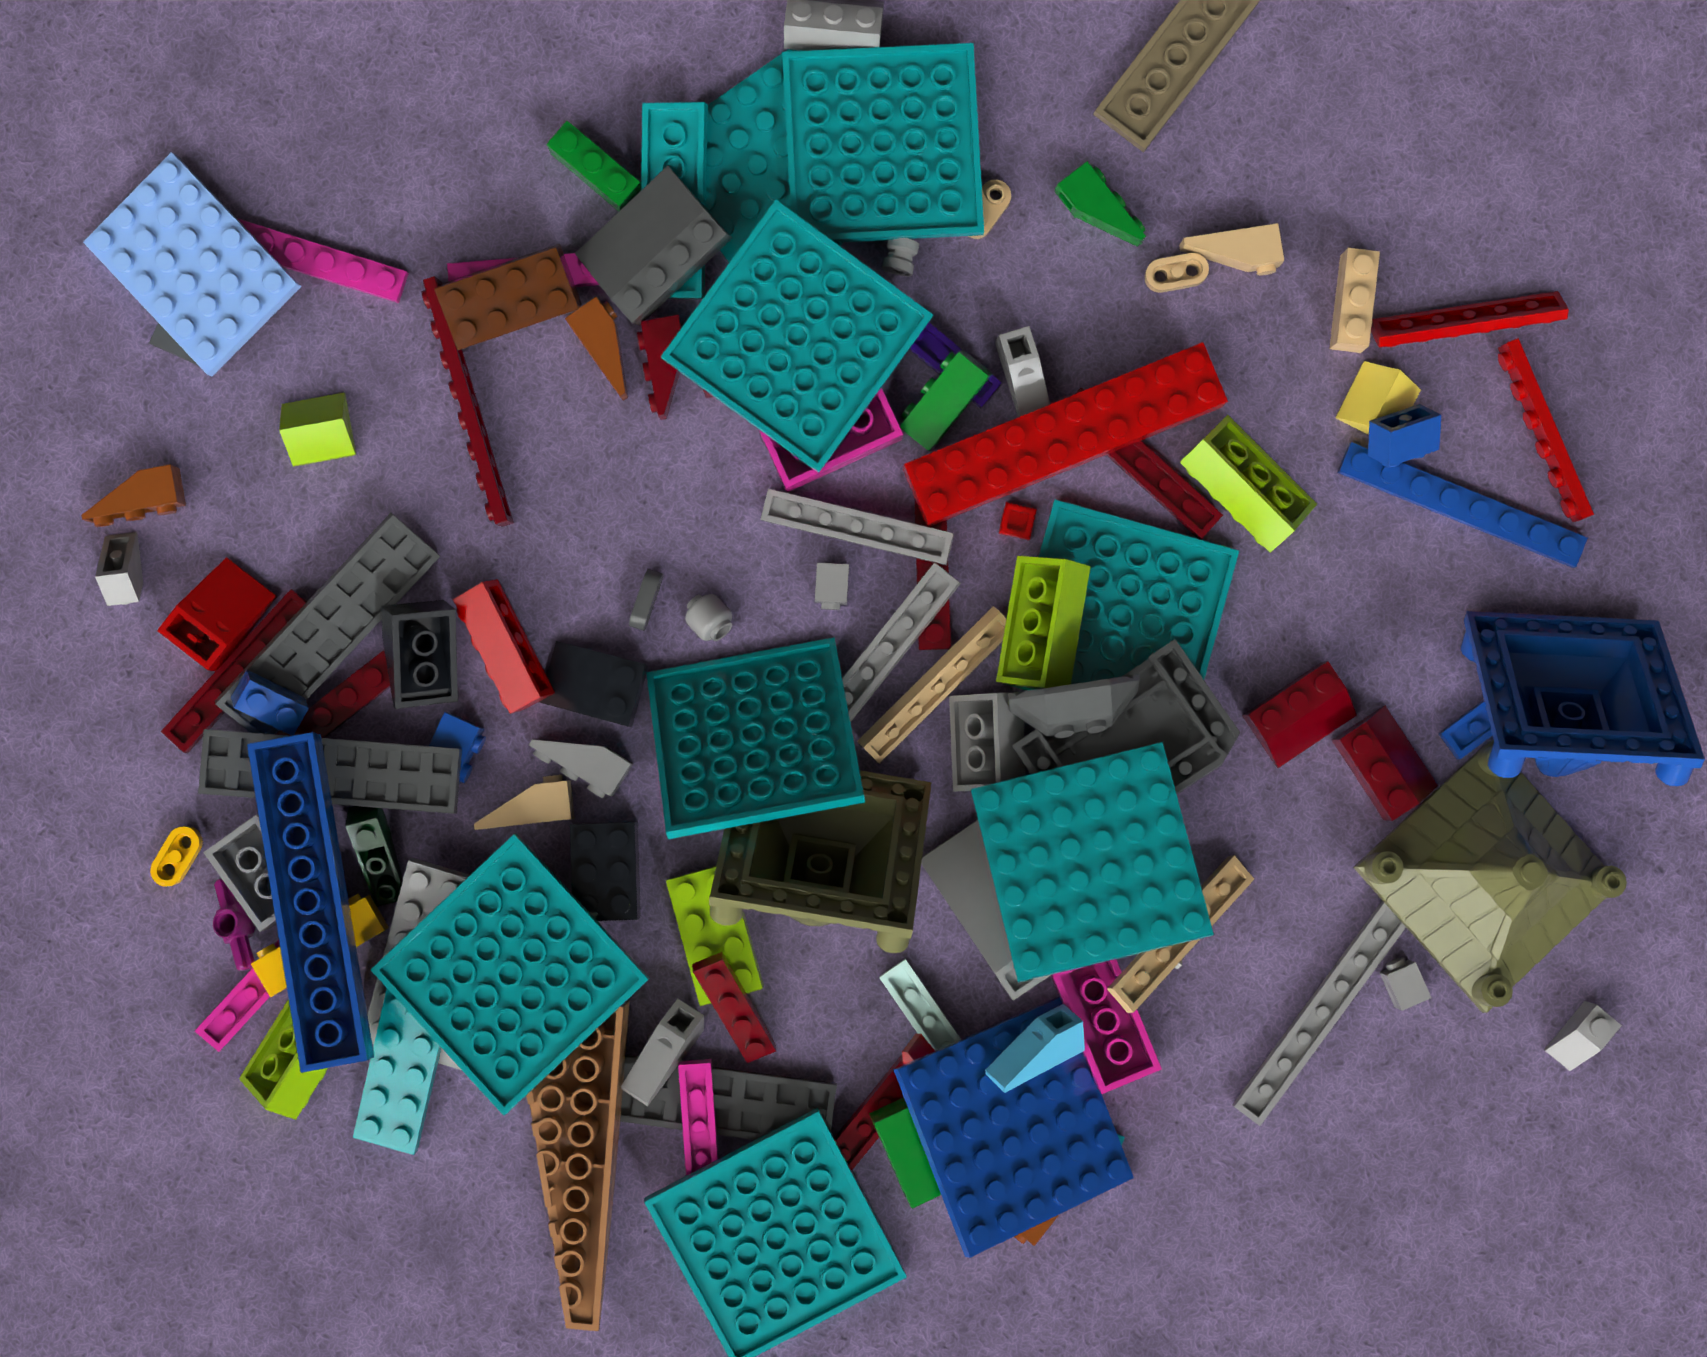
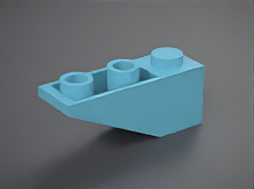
[985,1004,1085,1093]

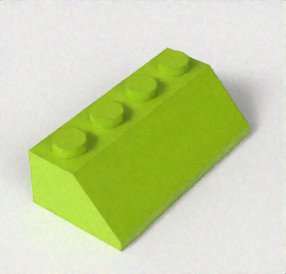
[1180,415,1317,553]
[996,556,1091,689]
[239,999,328,1120]

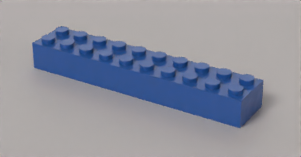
[247,732,374,1073]

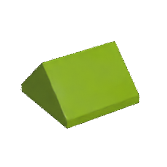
[279,392,356,467]

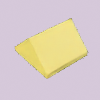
[1335,361,1421,435]

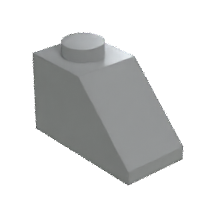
[95,532,143,606]
[1544,1001,1622,1071]

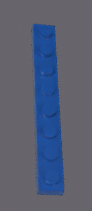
[1337,442,1588,568]

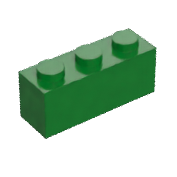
[546,121,641,212]
[900,350,993,451]
[869,1097,941,1209]

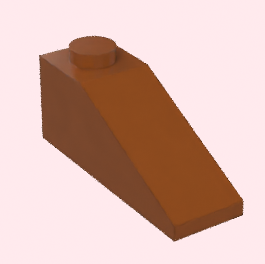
[565,297,628,401]

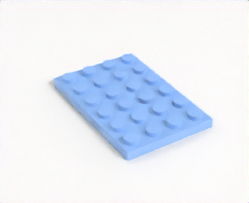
[83,152,301,377]

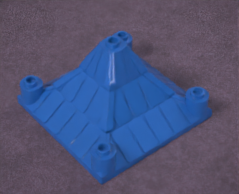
[1461,611,1705,786]

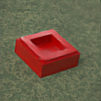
[998,502,1037,541]

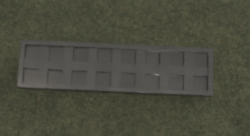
[215,512,440,734]
[198,729,462,814]
[620,1055,837,1140]

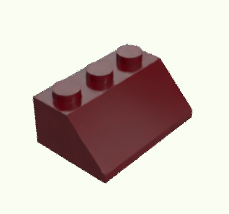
[1242,661,1357,768]
[1332,705,1438,821]

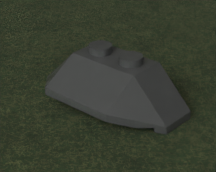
[1008,674,1139,738]

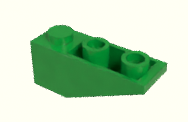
[1054,161,1146,247]

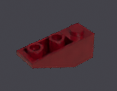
[637,315,682,420]

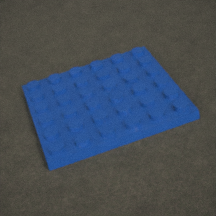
[894,997,1134,1258]

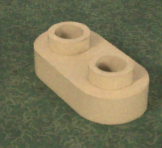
[968,180,1011,239]
[1144,253,1209,293]

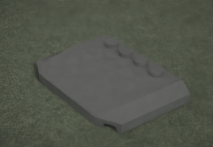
[1012,639,1240,795]

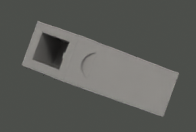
[995,326,1050,417]
[529,740,633,798]
[621,998,704,1106]

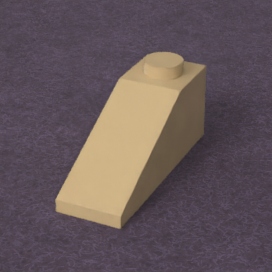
[1179,223,1284,276]
[474,775,575,830]

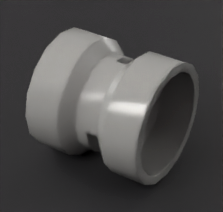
[882,238,920,277]

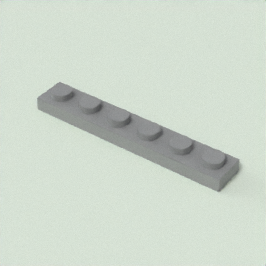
[760,489,955,566]
[842,562,961,722]

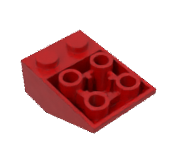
[157,557,277,671]

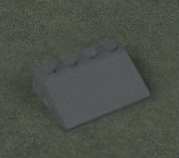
[575,166,732,325]

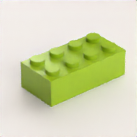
[666,866,764,1006]

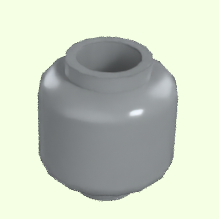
[685,594,733,641]

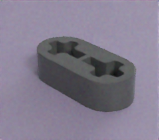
[629,569,663,631]

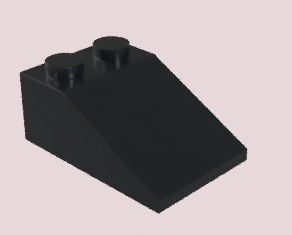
[381,600,458,709]
[539,641,649,727]

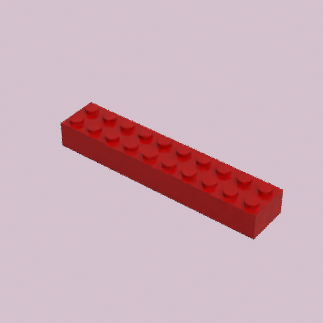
[903,342,1228,527]

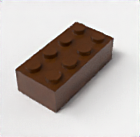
[434,243,582,350]

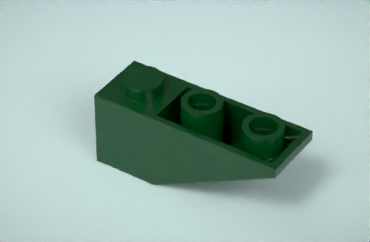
[345,806,403,907]

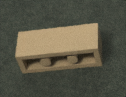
[1329,248,1380,353]

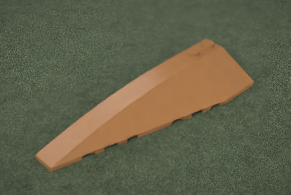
[526,1000,630,1331]

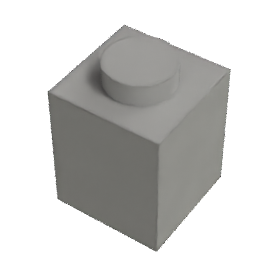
[815,563,849,610]
[1379,957,1431,1011]

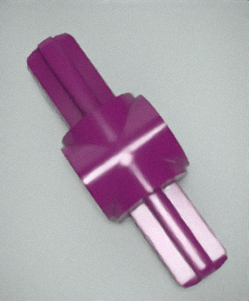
[213,878,256,971]

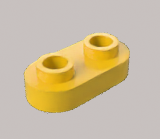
[150,826,203,887]

